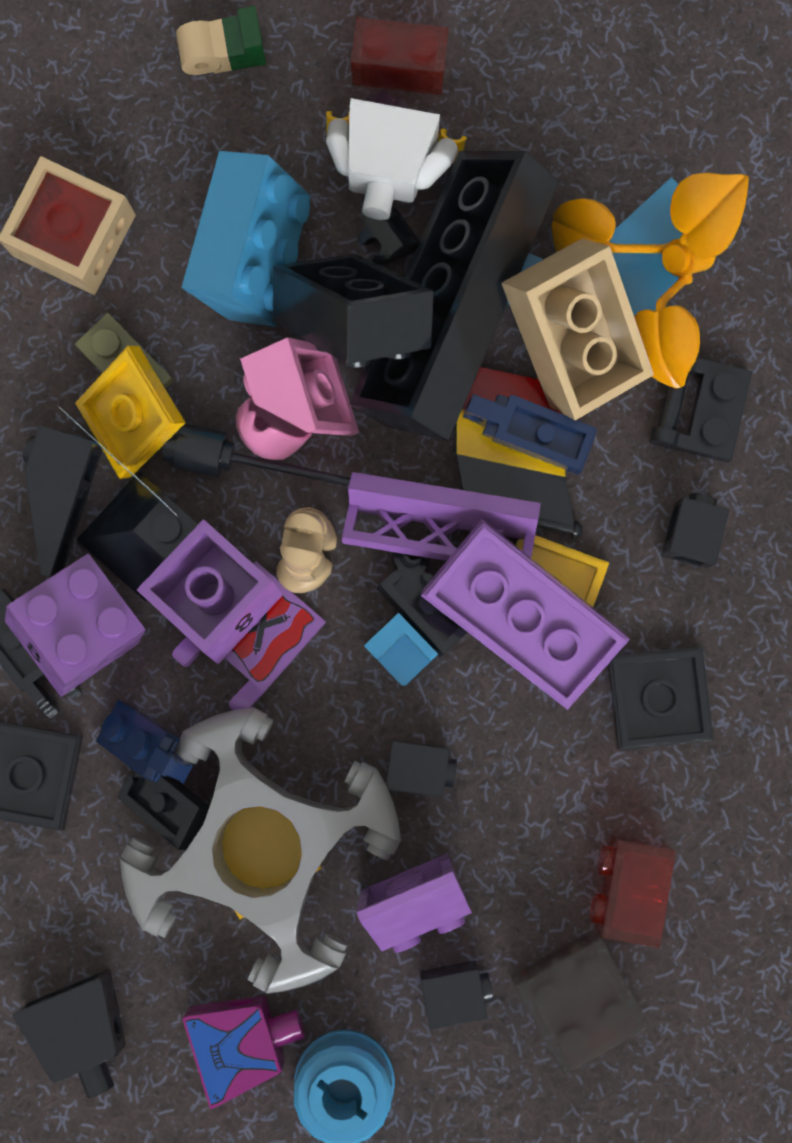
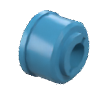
[294,1029,395,1143]

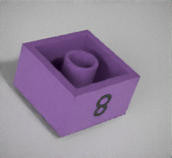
[137,519,283,664]
[5,553,146,697]

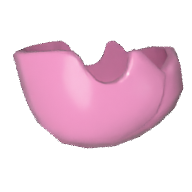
[236,397,312,460]

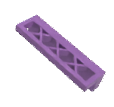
[342,472,541,561]

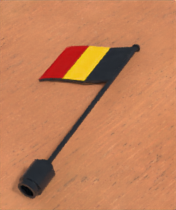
[163,367,583,539]

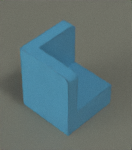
[364,613,438,686]

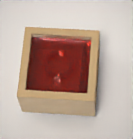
[0,156,136,295]

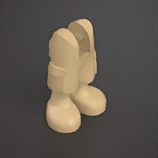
[276,507,338,593]

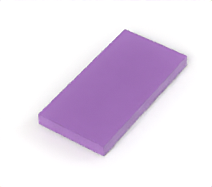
[421,519,630,710]

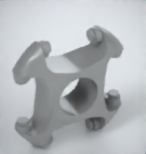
[119,707,401,994]

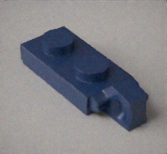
[463,394,598,475]
[96,700,193,783]

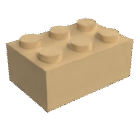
[501,238,654,420]

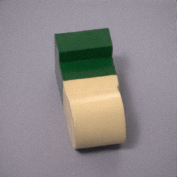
[176,5,266,75]

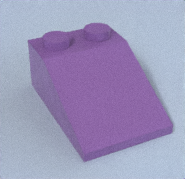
[356,853,472,953]

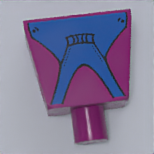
[182,995,305,1109]

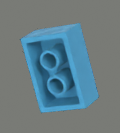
[181,151,311,327]

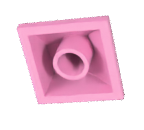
[240,337,359,436]

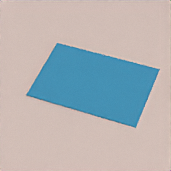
[609,177,693,316]

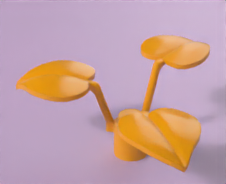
[551,172,749,388]

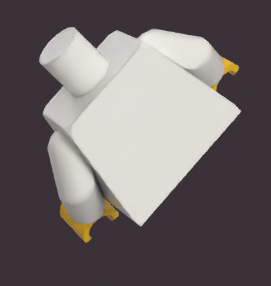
[326,98,467,220]

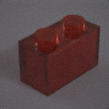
[351,17,449,95]
[590,835,676,949]

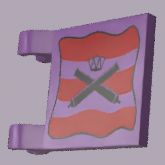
[172,561,326,710]

